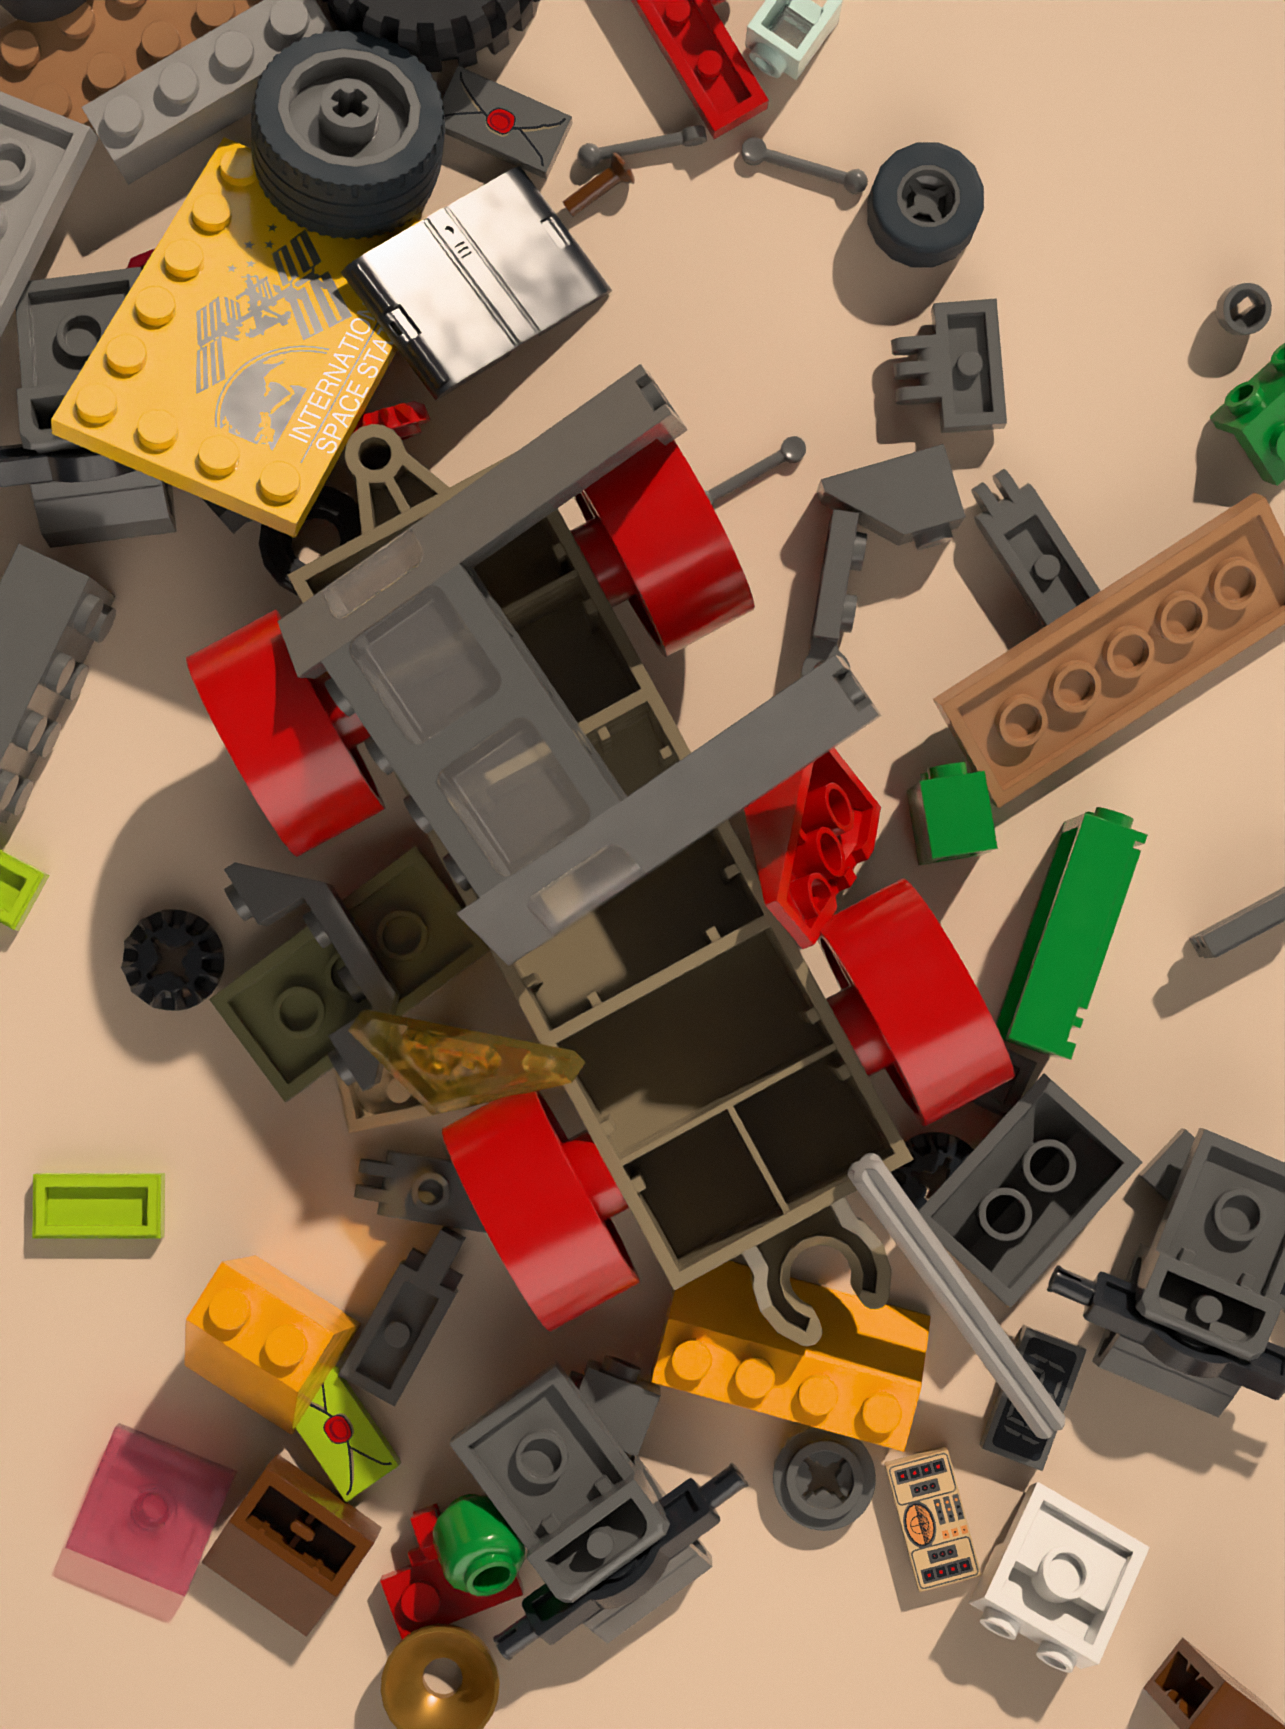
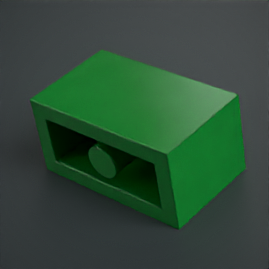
[906,762,998,866]

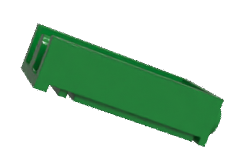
[995,807,1148,1060]

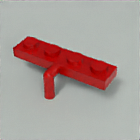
[631,0,769,139]

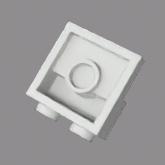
[969,1482,1150,1673]

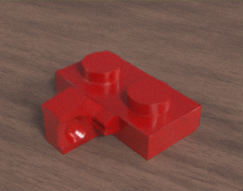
[380,1503,524,1639]

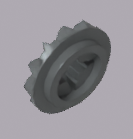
[773,1426,876,1531]

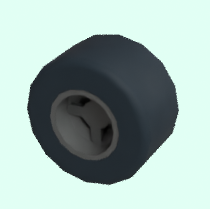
[867,142,984,268]

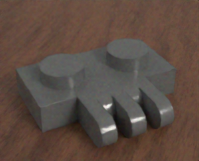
[891,298,1007,433]

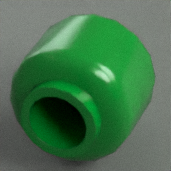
[433,1494,525,1596]

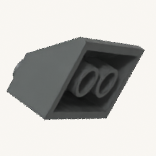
[918,1073,1143,1308]

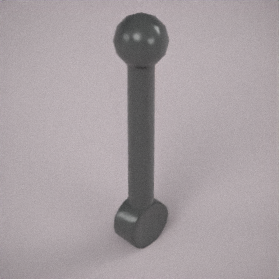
[577,125,707,168]
[742,137,868,194]
[704,436,806,506]

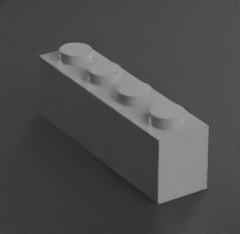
[81,0,334,185]

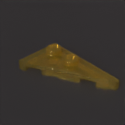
[348,1010,585,1115]

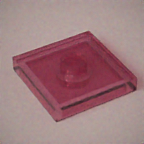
[65,1423,238,1597]

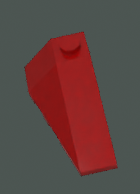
[744,748,881,949]

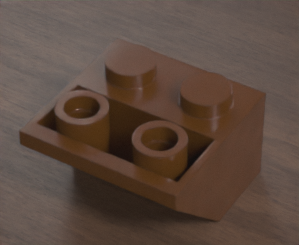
[201,1453,382,1637]

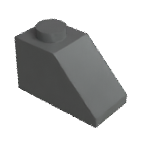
[817,444,966,550]

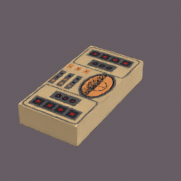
[884,1446,982,1592]

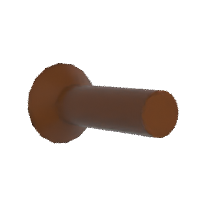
[562,152,635,217]

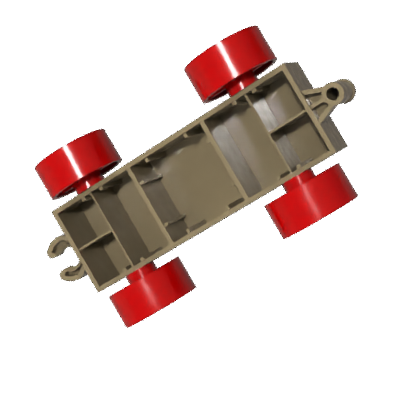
[186,424,1014,1346]

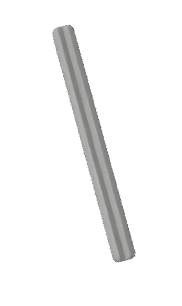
[848,1153,1065,1439]

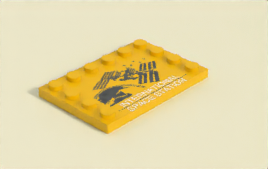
[51,137,421,538]

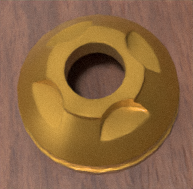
[380,1623,500,1729]

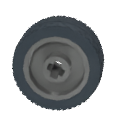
[251,30,445,240]

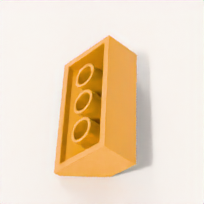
[651,1260,931,1452]

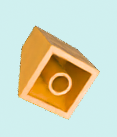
[184,1255,362,1435]

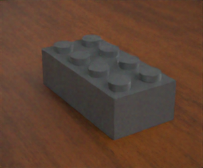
[0,544,116,823]

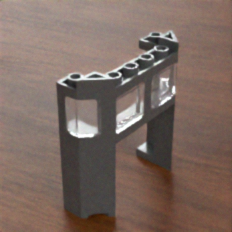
[277,364,882,966]

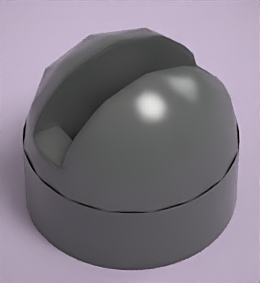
[1215,283,1272,335]

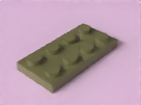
[209,846,490,1102]

